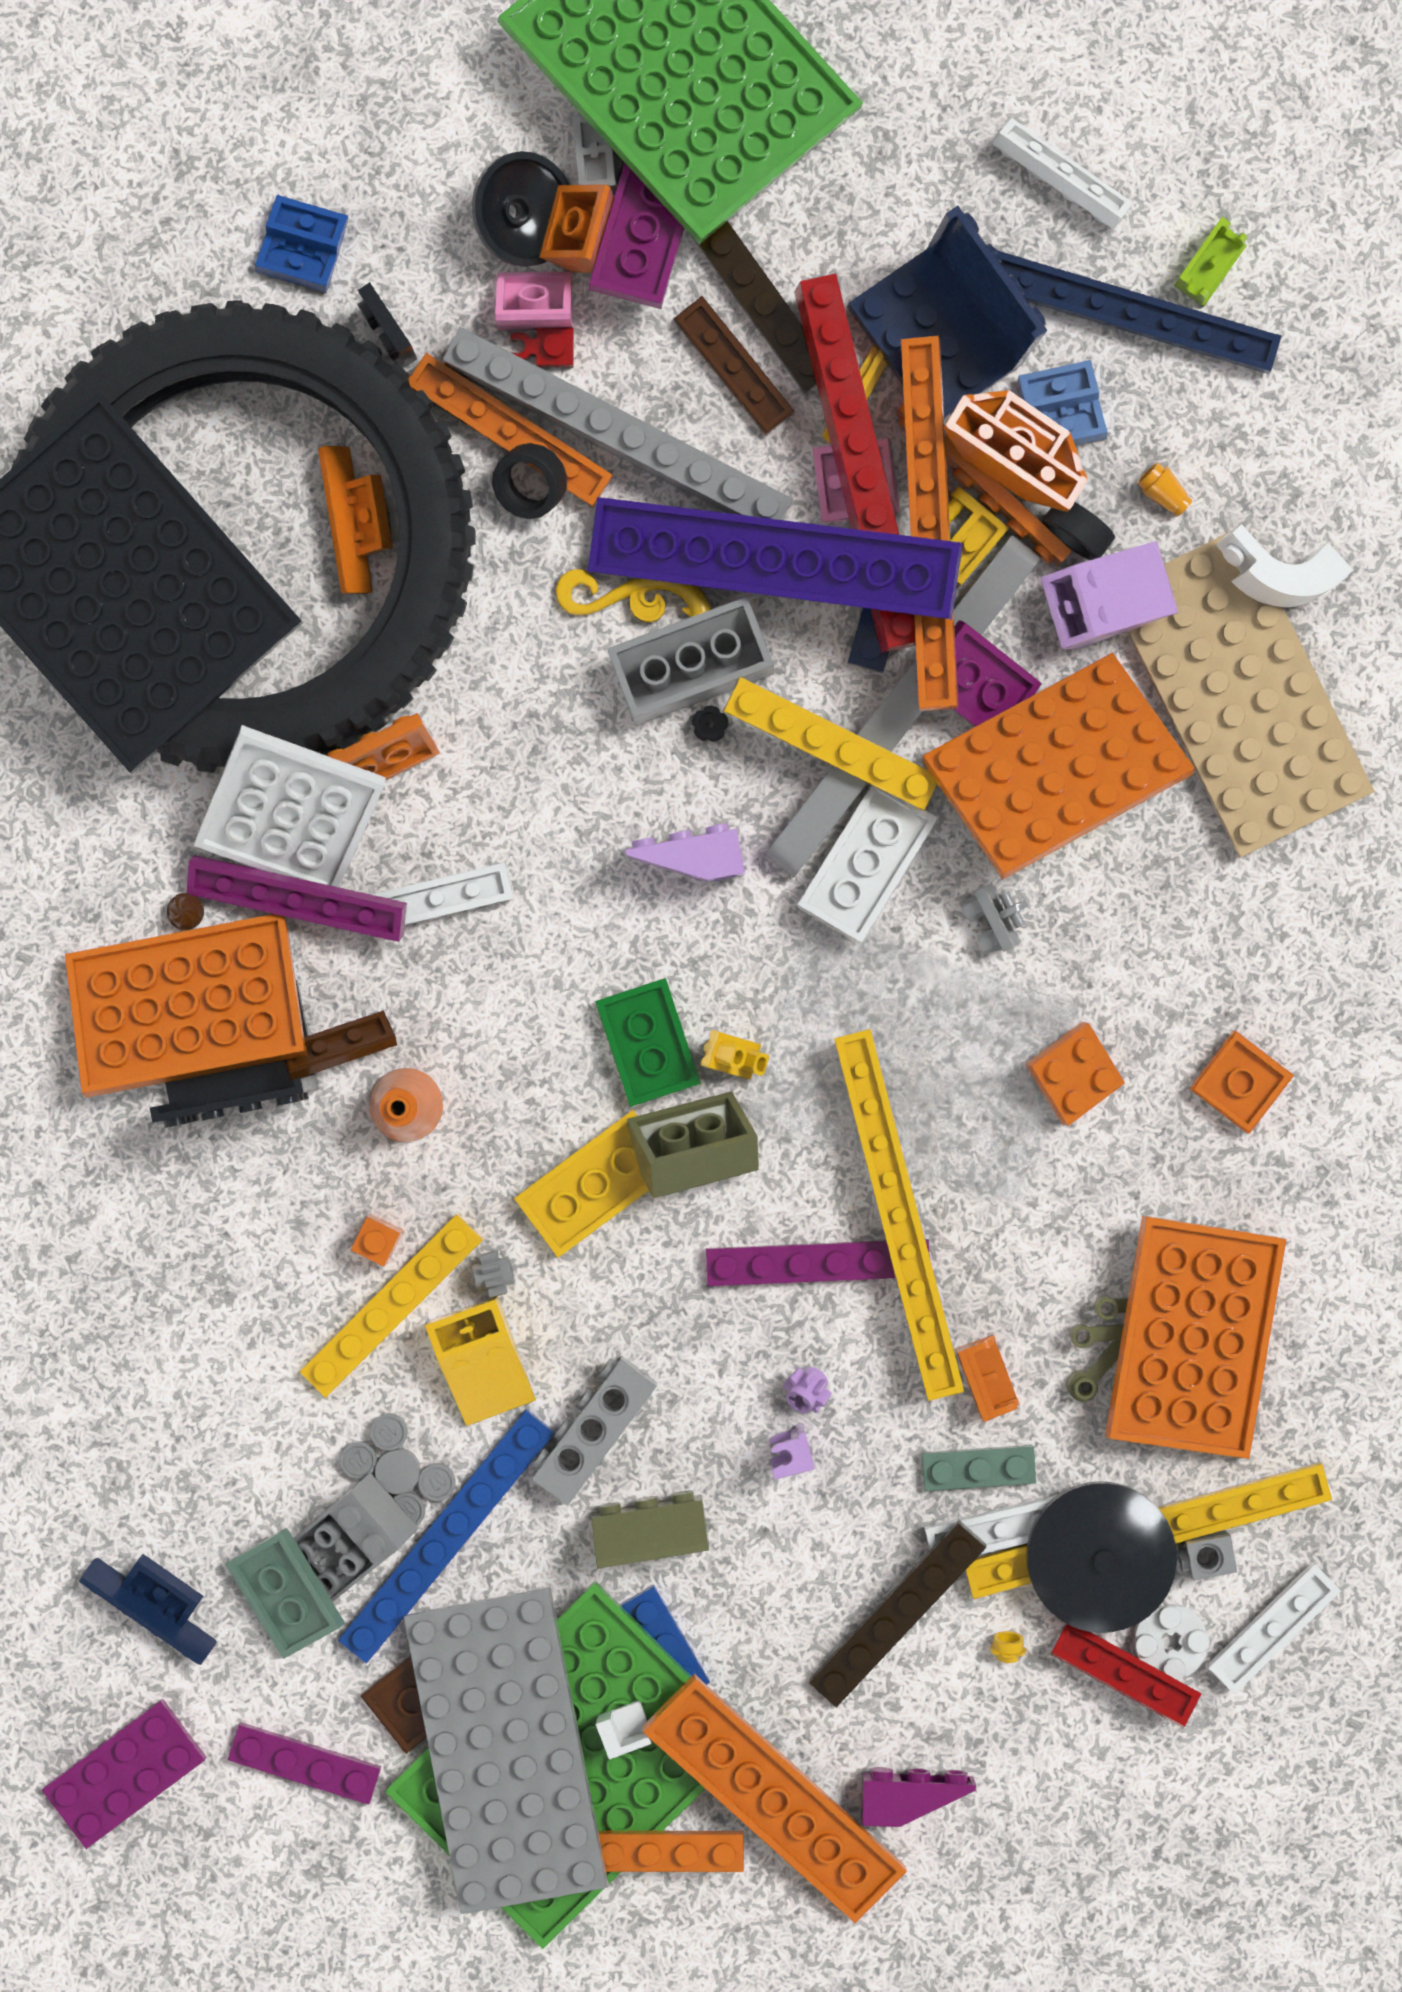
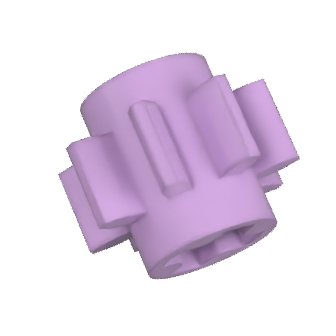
[783,1367,832,1413]

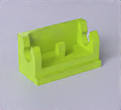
[1174,217,1247,307]

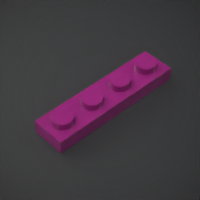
[228,1722,382,1805]

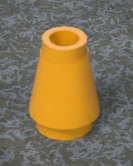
[1137,462,1193,517]

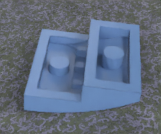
[1018,360,1108,446]

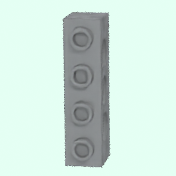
[531,1356,657,1506]

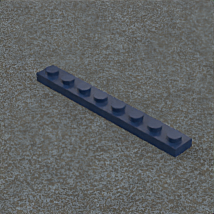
[997,250,1282,374]

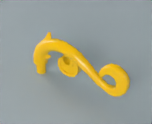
[555,569,712,623]

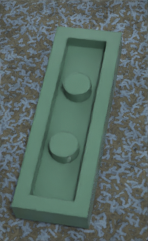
[922,1445,1036,1491]

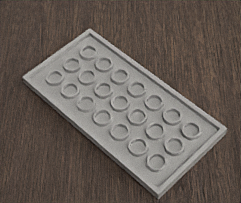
[404,1587,609,1914]

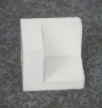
[596,1701,652,1759]

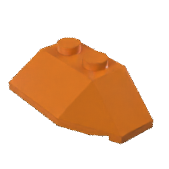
[943,390,1088,512]

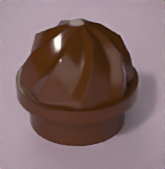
[167,893,204,930]

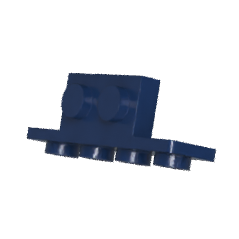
[79,1554,217,1665]

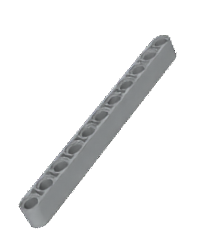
[765,535,1042,878]

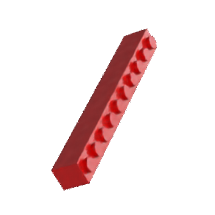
[794,273,916,654]

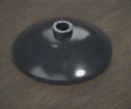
[472,151,570,267]

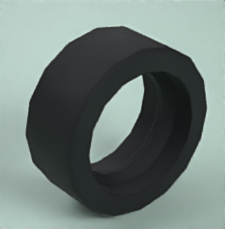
[492,443,567,519]
[1042,502,1115,560]

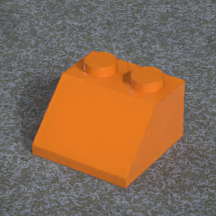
[539,184,614,273]

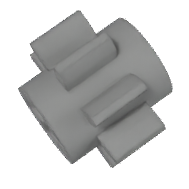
[472,1250,515,1298]

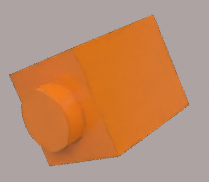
[351,1214,404,1267]

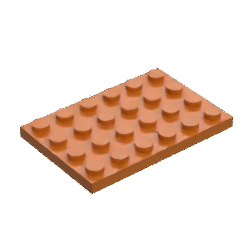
[922,652,1195,880]
[65,914,307,1098]
[1105,1215,1287,1459]

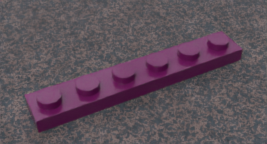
[187,855,407,942]
[706,1239,930,1286]

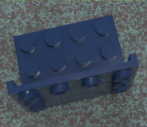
[847,205,1048,420]

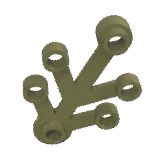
[1066,1296,1128,1402]

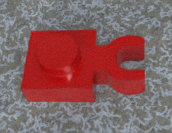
[510,328,574,368]

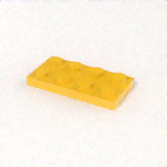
[514,1109,649,1258]

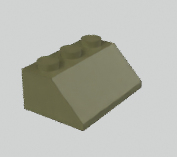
[627,1091,759,1198]
[591,1490,709,1569]

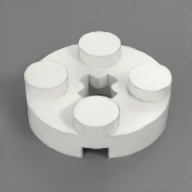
[1134,1604,1210,1680]

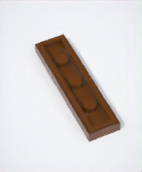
[673,296,795,436]

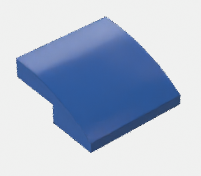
[255,195,348,293]

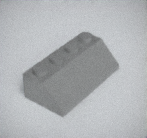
[607,596,774,726]

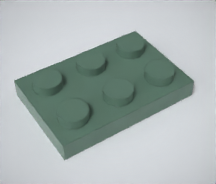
[225,1528,345,1659]

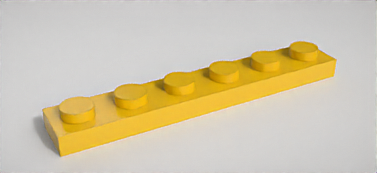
[723,677,937,810]
[300,1213,483,1398]

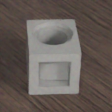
[1177,1530,1238,1581]

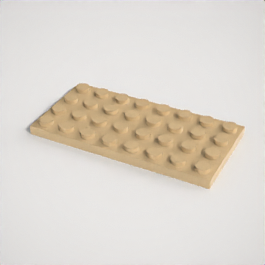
[1127,531,1375,858]

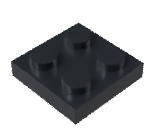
[357,282,418,367]

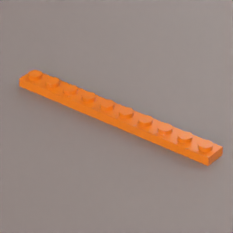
[901,336,958,711]

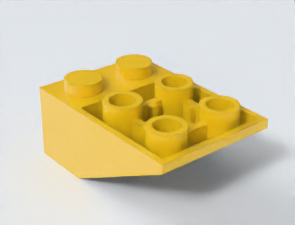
[425,1296,536,1426]

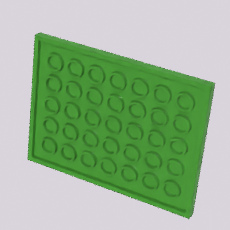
[497,0,863,245]
[385,1580,705,1949]

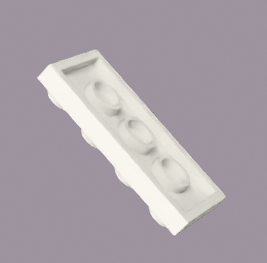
[797,785,939,945]

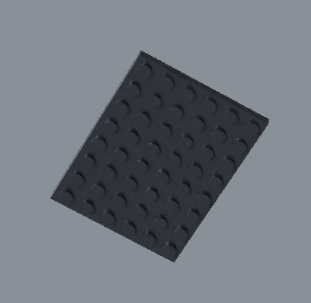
[0,392,304,774]

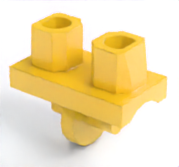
[700,1029,769,1080]

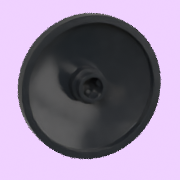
[1026,1481,1177,1633]

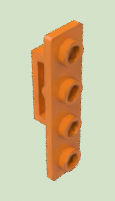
[318,446,393,595]

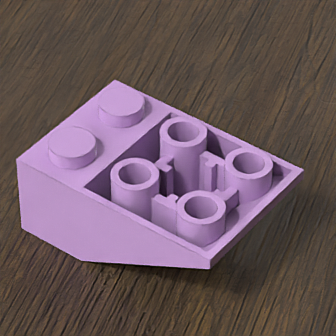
[1041,541,1179,649]
[625,823,745,882]

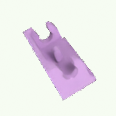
[770,1423,815,1480]

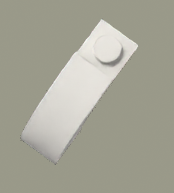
[1216,524,1353,607]

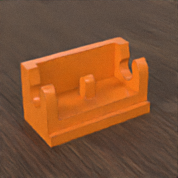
[955,1334,1020,1422]

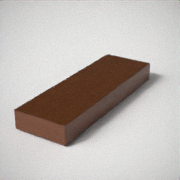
[282,1010,397,1081]

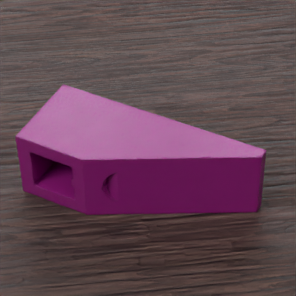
[861,1767,976,1827]

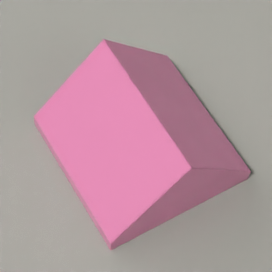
[495,271,573,331]

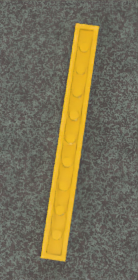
[834,1029,964,1401]
[965,1462,1332,1599]

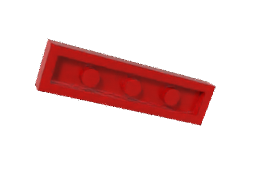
[1050,1624,1202,1728]

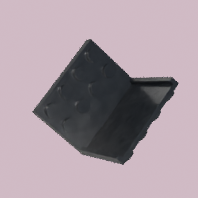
[150,980,319,1128]

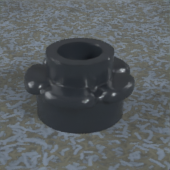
[692,705,729,742]

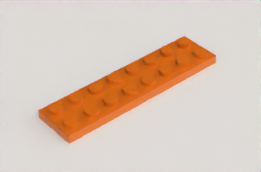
[642,1674,907,1923]

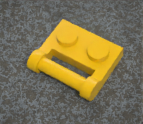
[948,487,1009,587]

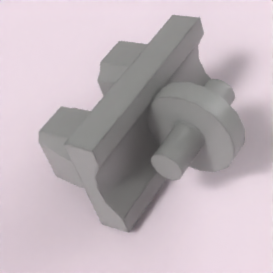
[961,883,1028,953]

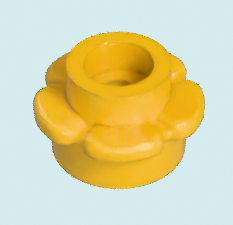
[990,1631,1027,1663]

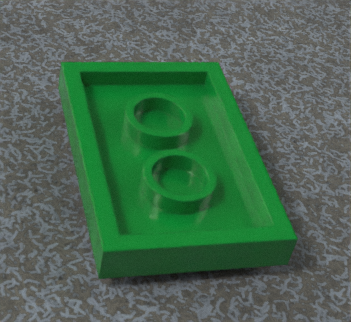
[595,978,701,1107]

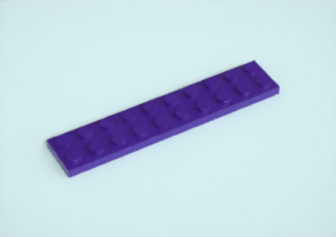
[587,497,963,620]

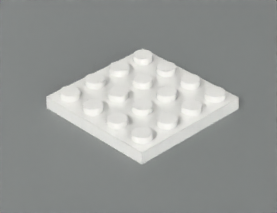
[193,725,386,887]

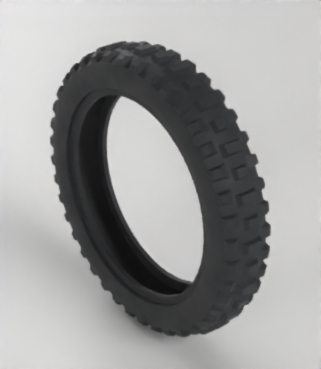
[11,300,476,773]

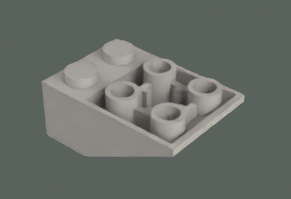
[294,1473,419,1602]

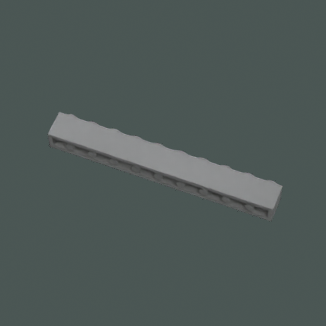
[443,327,793,520]

